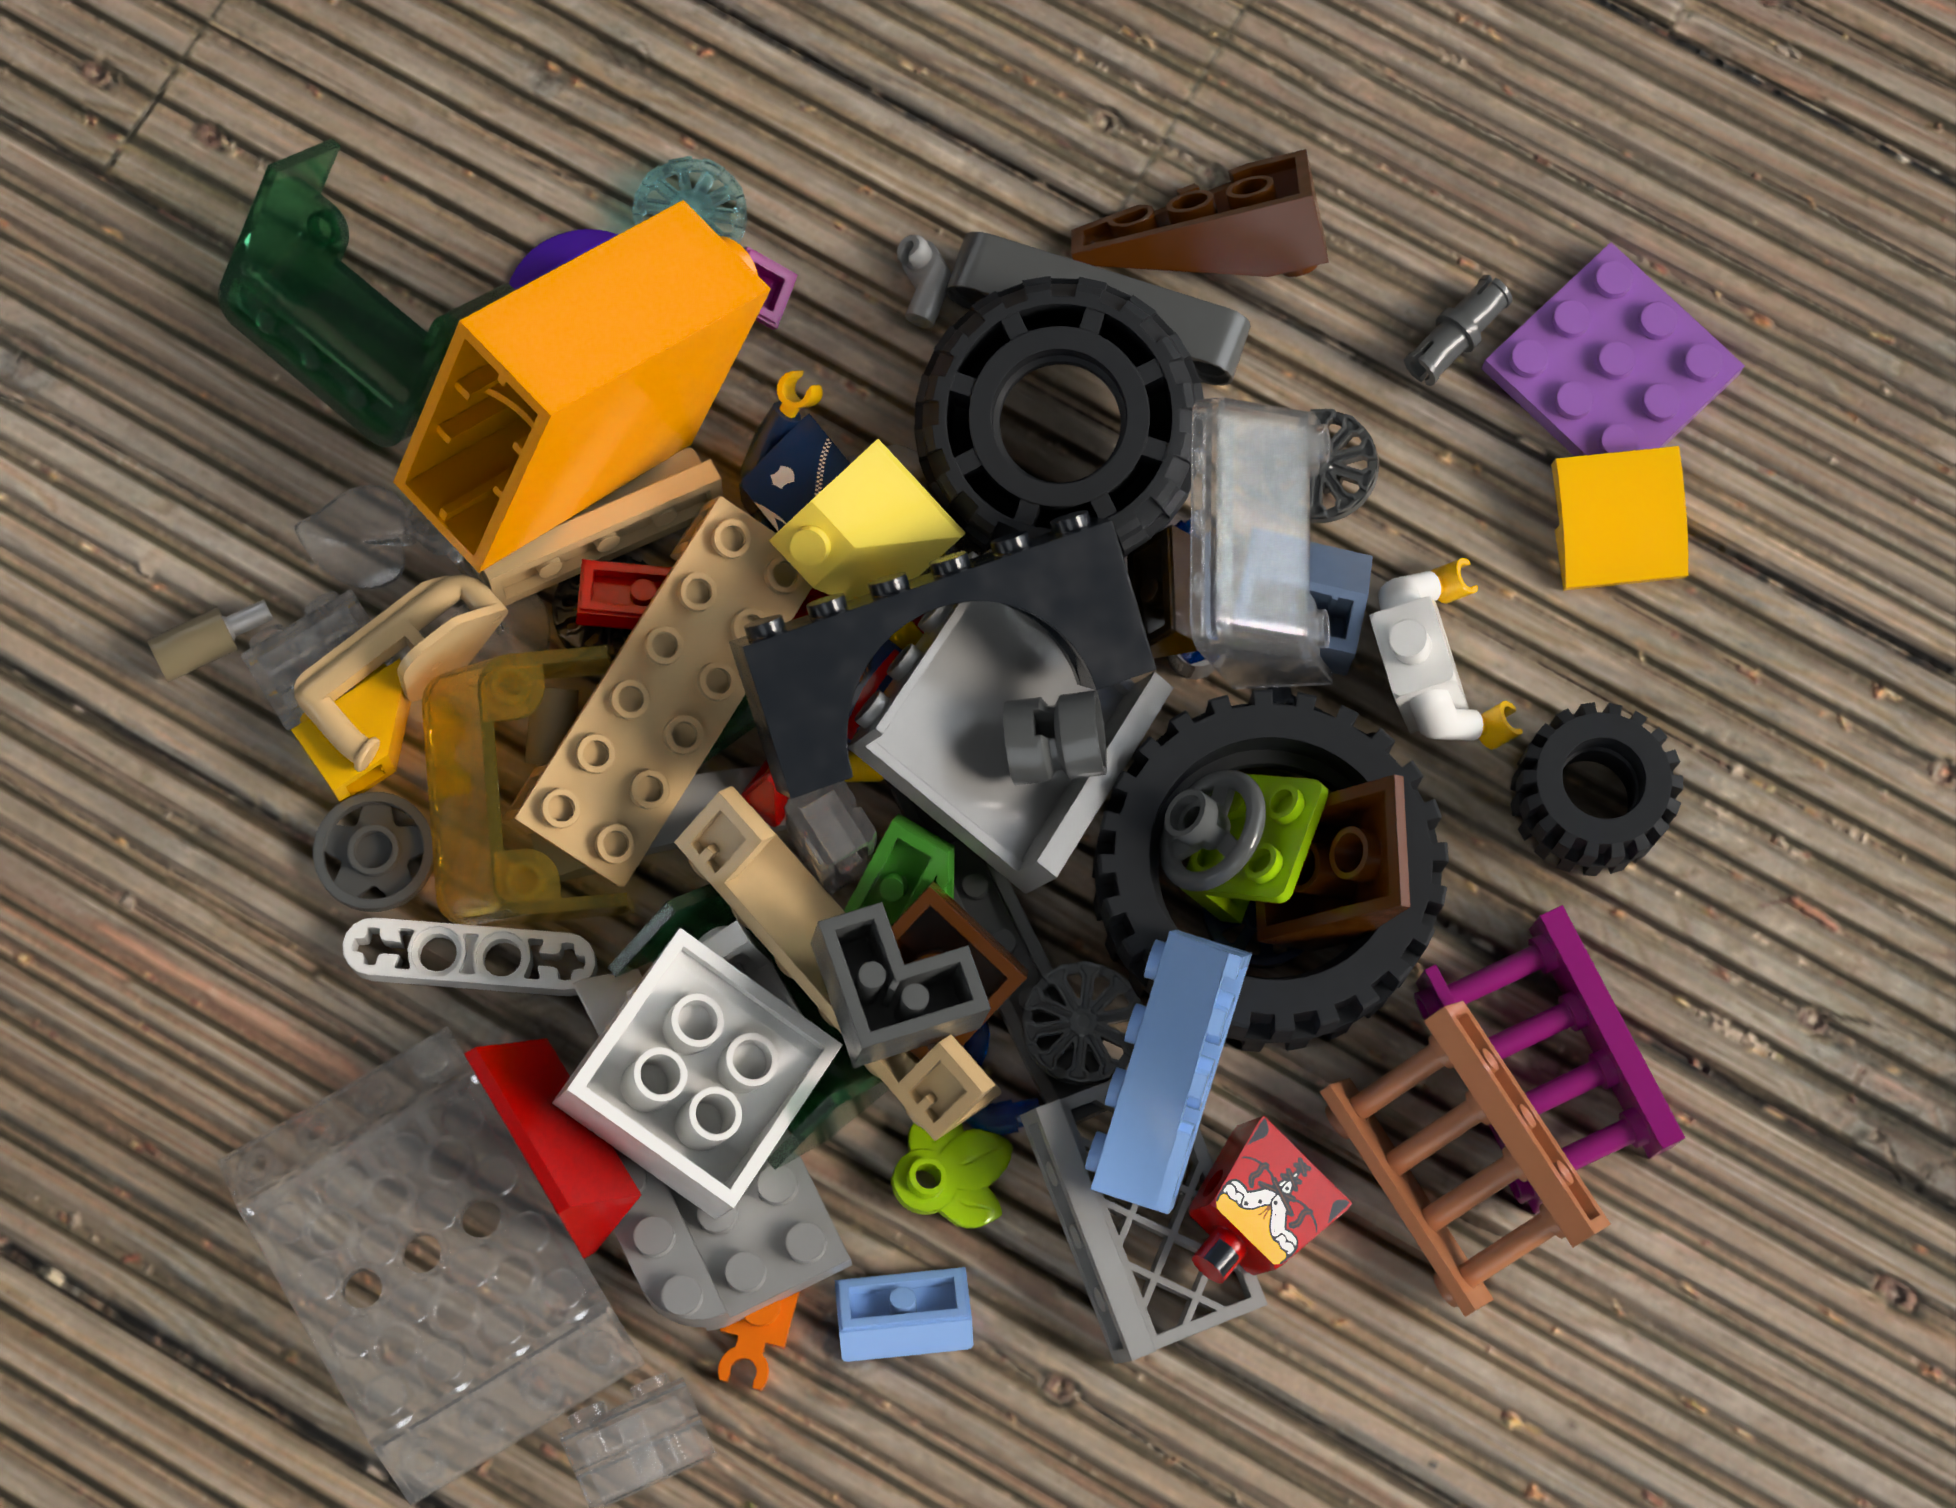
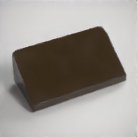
[1127,525,1209,659]

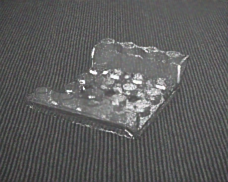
[217,1026,645,1506]

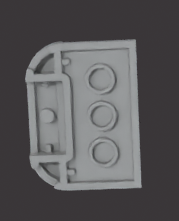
[613,1129,852,1331]

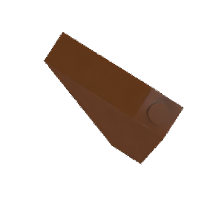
[1071,149,1329,277]

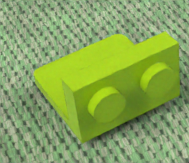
[1179,774,1329,924]

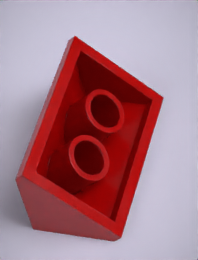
[464,1038,642,1259]

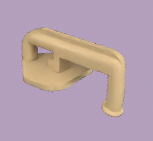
[294,574,509,772]

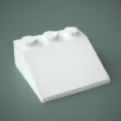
[552,928,843,1219]

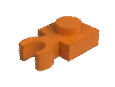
[718,1291,800,1392]

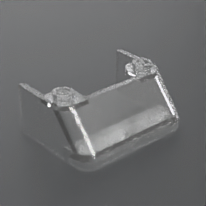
[1190,397,1333,689]

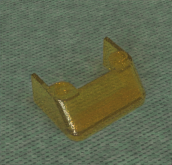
[422,645,634,926]

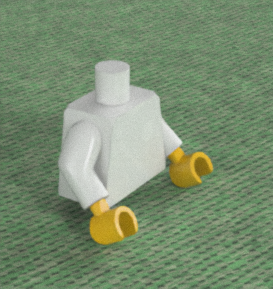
[1369,558,1523,750]

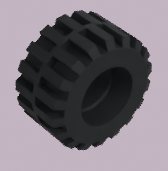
[1510,702,1683,876]

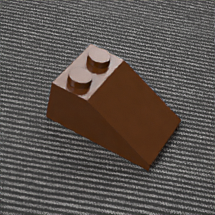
[1255,774,1410,951]

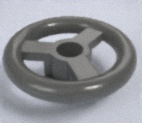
[1159,770,1266,891]

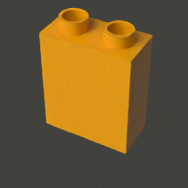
[393,200,771,573]

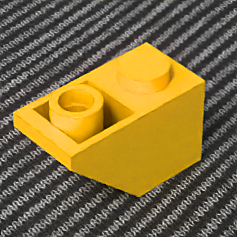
[291,658,411,802]

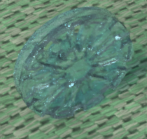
[632,156,747,243]

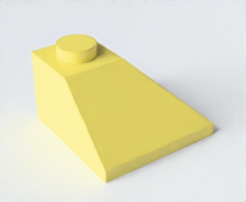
[769,439,966,601]

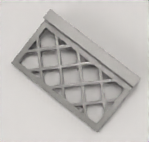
[1020,1080,1268,1364]

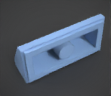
[834,1267,974,1362]

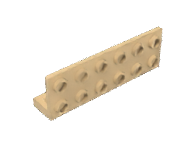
[501,495,812,887]
[674,786,1001,1141]

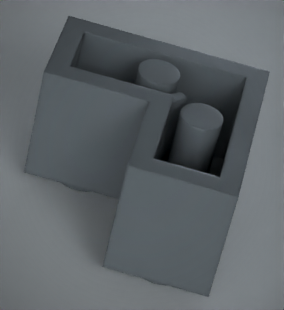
[810,902,991,1068]

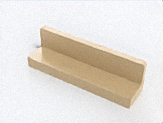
[476,448,723,606]

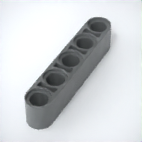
[945,232,1251,386]

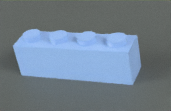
[1085,930,1252,1214]

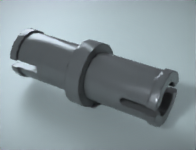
[1404,275,1513,386]

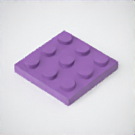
[1481,242,1745,456]

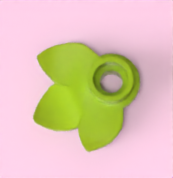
[891,1123,1013,1228]

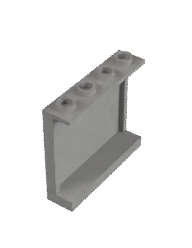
[848,549,1174,894]

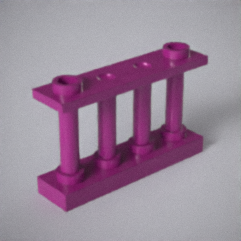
[1414,905,1685,1215]

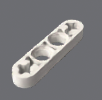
[343,918,598,996]

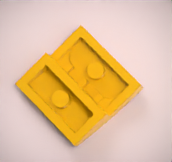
[1551,446,1688,591]

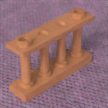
[1320,1001,1611,1317]

